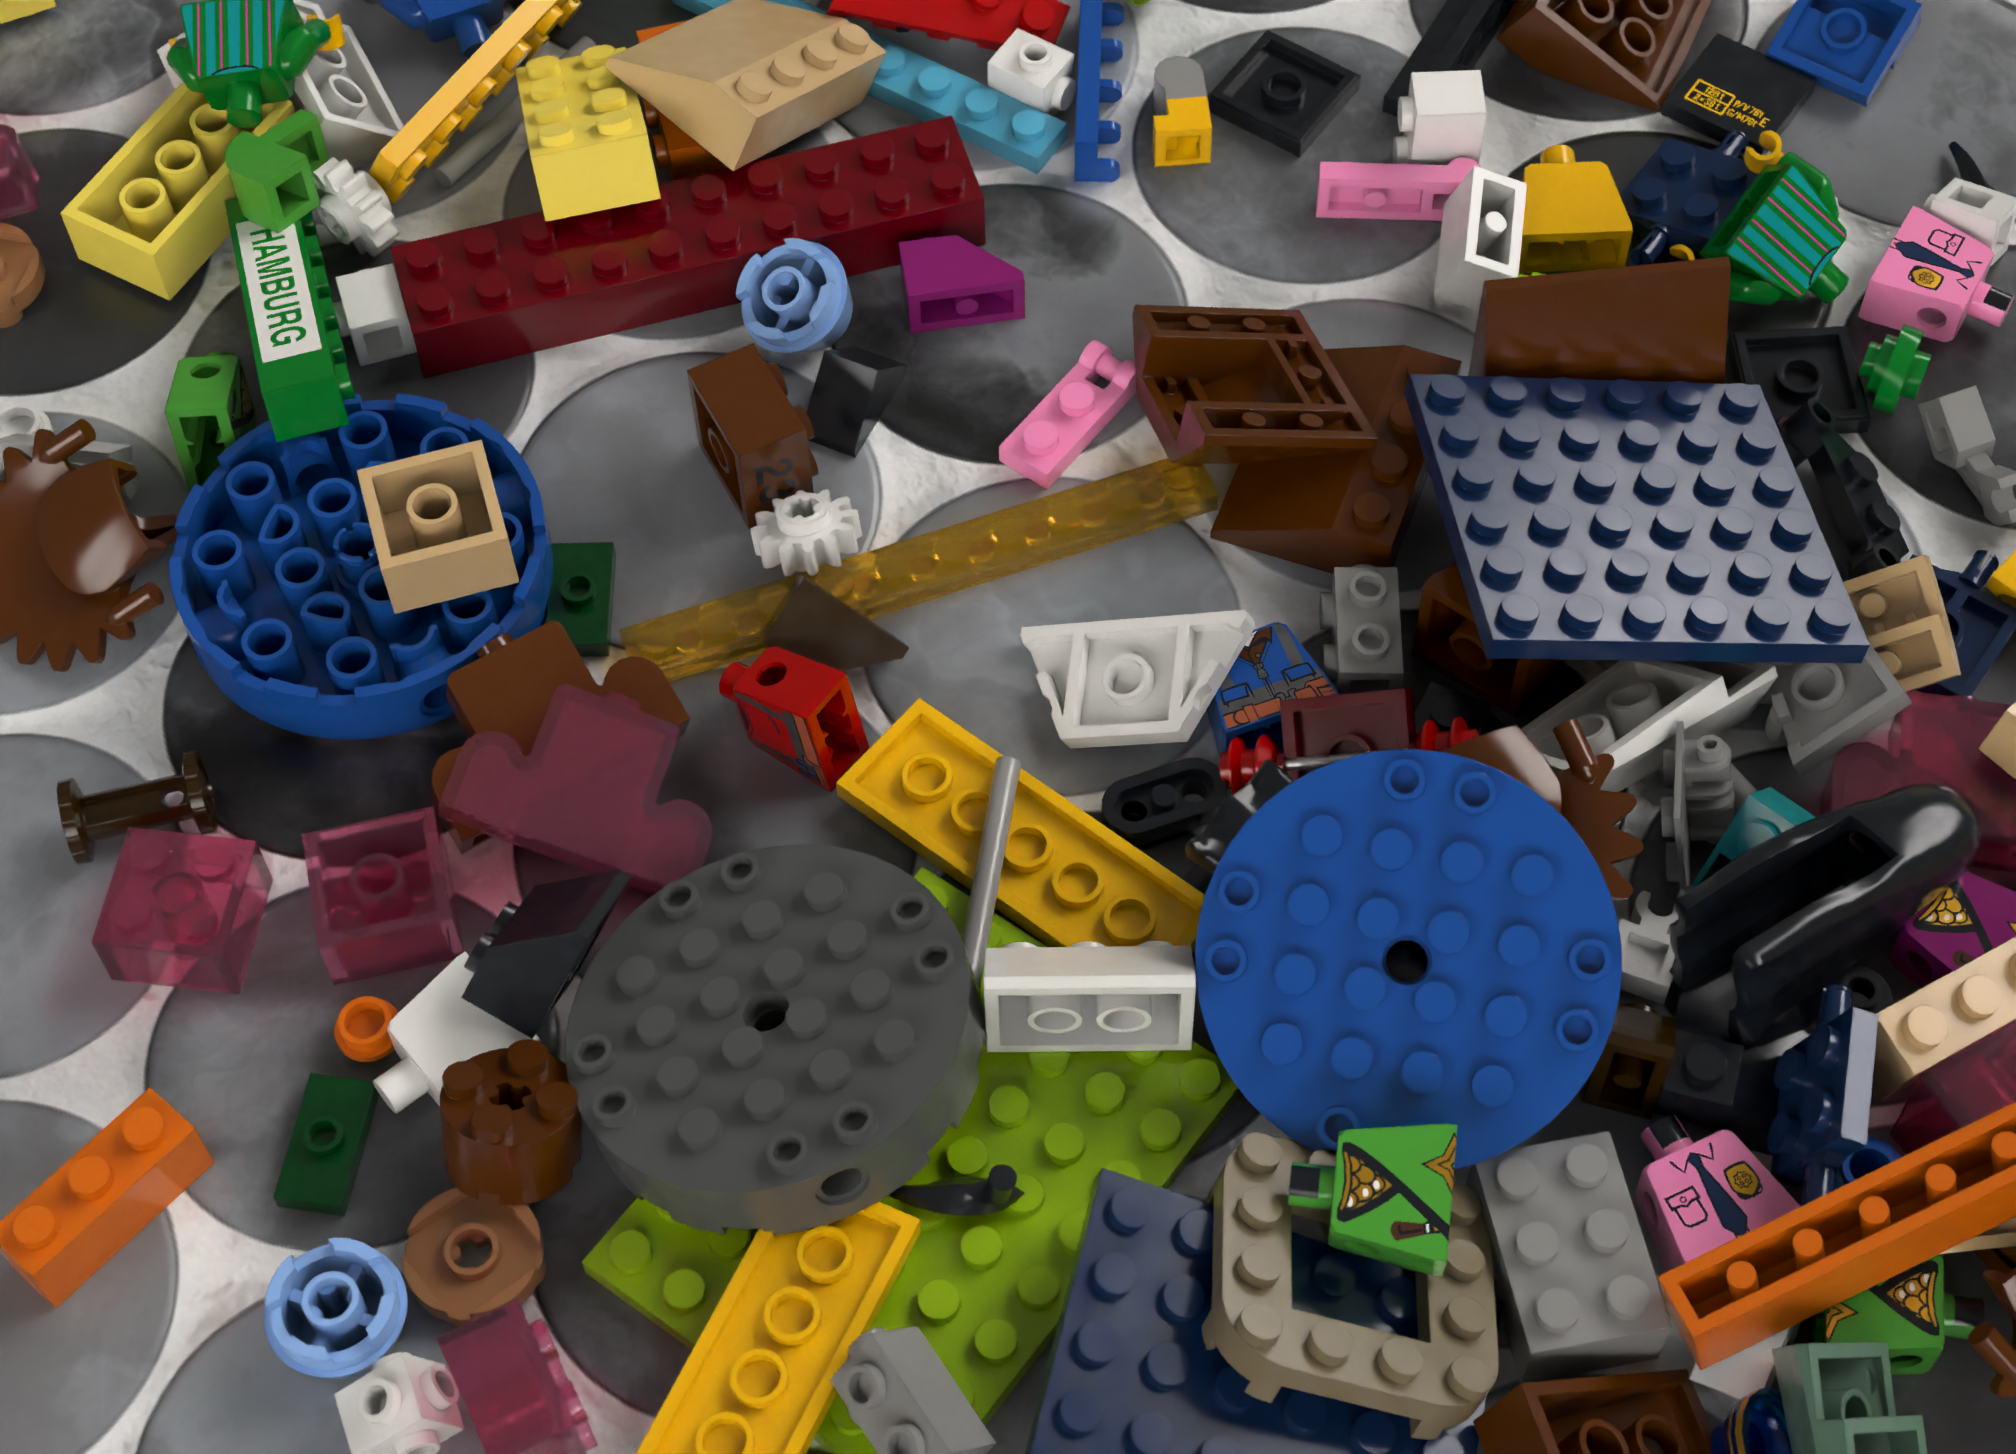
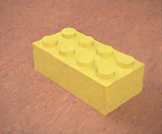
[515,45,661,222]
[60,82,296,301]

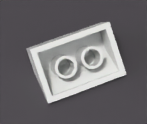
[984,941,1196,1052]

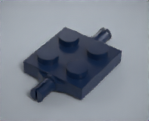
[1620,129,1758,266]
[1897,550,2016,714]
[1767,985,1879,1207]

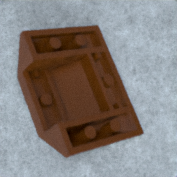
[1132,305,1378,467]

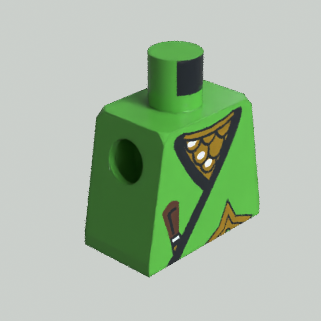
[165,350,256,493]
[1288,1124,1457,1277]
[1812,1254,1984,1375]

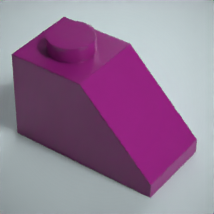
[898,235,1025,333]

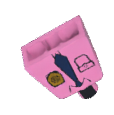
[1858,206,2015,342]
[1635,1115,1800,1272]

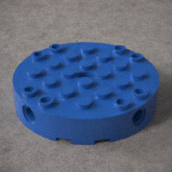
[168,393,553,740]
[1195,749,1622,1169]

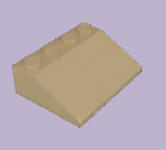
[605,0,887,171]

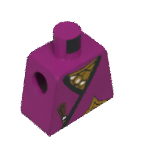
[1889,871,2016,989]

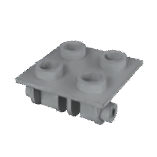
[1661,721,1735,890]

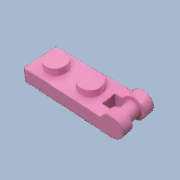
[1316,157,1481,221]
[999,340,1136,489]

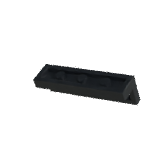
[1382,0,1516,117]

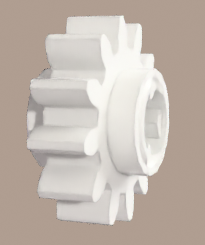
[312,157,399,257]
[750,489,862,576]

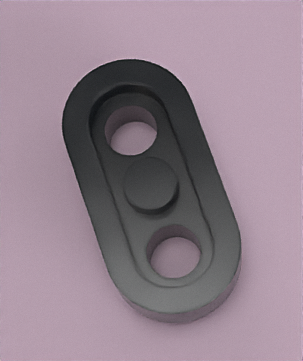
[1101,758,1227,846]

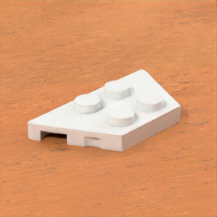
[1020,610,1255,749]

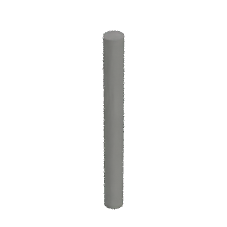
[434,36,597,188]
[962,756,1021,990]

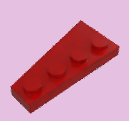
[827,0,1071,51]

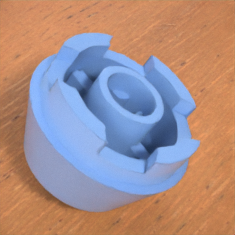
[736,238,853,353]
[264,1238,408,1379]

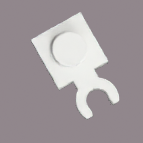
[1618,890,1679,1004]

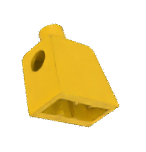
[1519,145,1633,273]

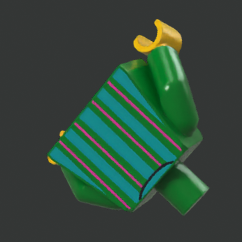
[167,0,345,129]
[1670,130,1849,306]

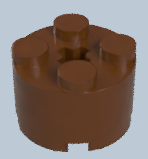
[439,1039,583,1205]

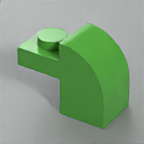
[225,109,329,233]

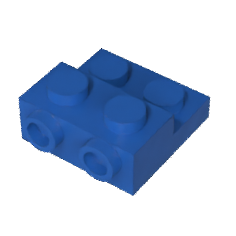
[1766,0,1922,107]

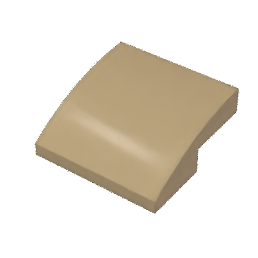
[1843,555,1961,693]

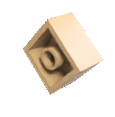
[357,439,520,614]

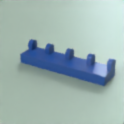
[1074,0,1124,182]

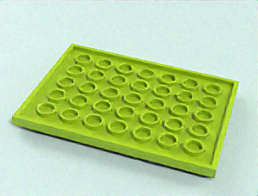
[582,866,1242,1454]

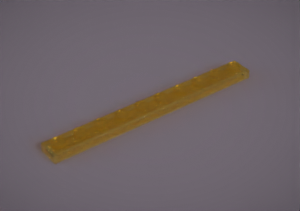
[619,458,1219,682]

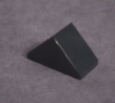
[807,346,908,458]

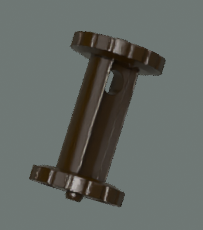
[57,750,218,865]

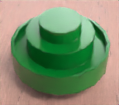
[1858,324,1932,414]

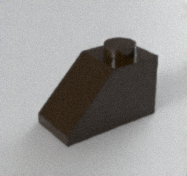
[759,574,909,671]
[1583,1003,1676,1120]

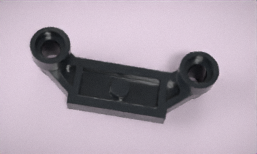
[1776,398,1909,582]

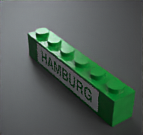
[224,198,356,442]

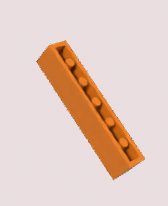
[1658,1102,2016,1370]

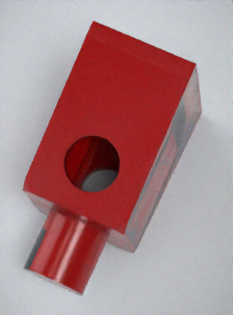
[719,646,869,792]

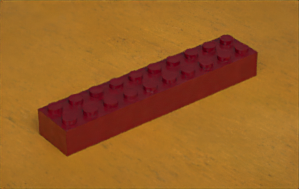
[390,116,986,378]

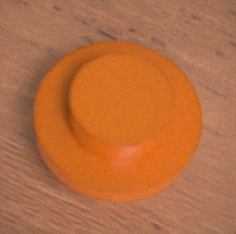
[334,996,398,1062]

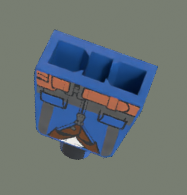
[1207,610,1339,757]

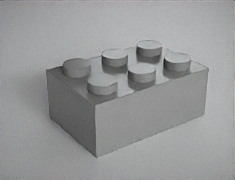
[1465,1131,1672,1383]

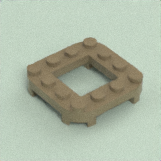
[1202,1132,1499,1440]

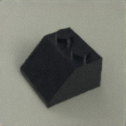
[461,870,631,1039]

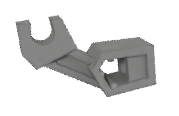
[1918,385,2016,527]

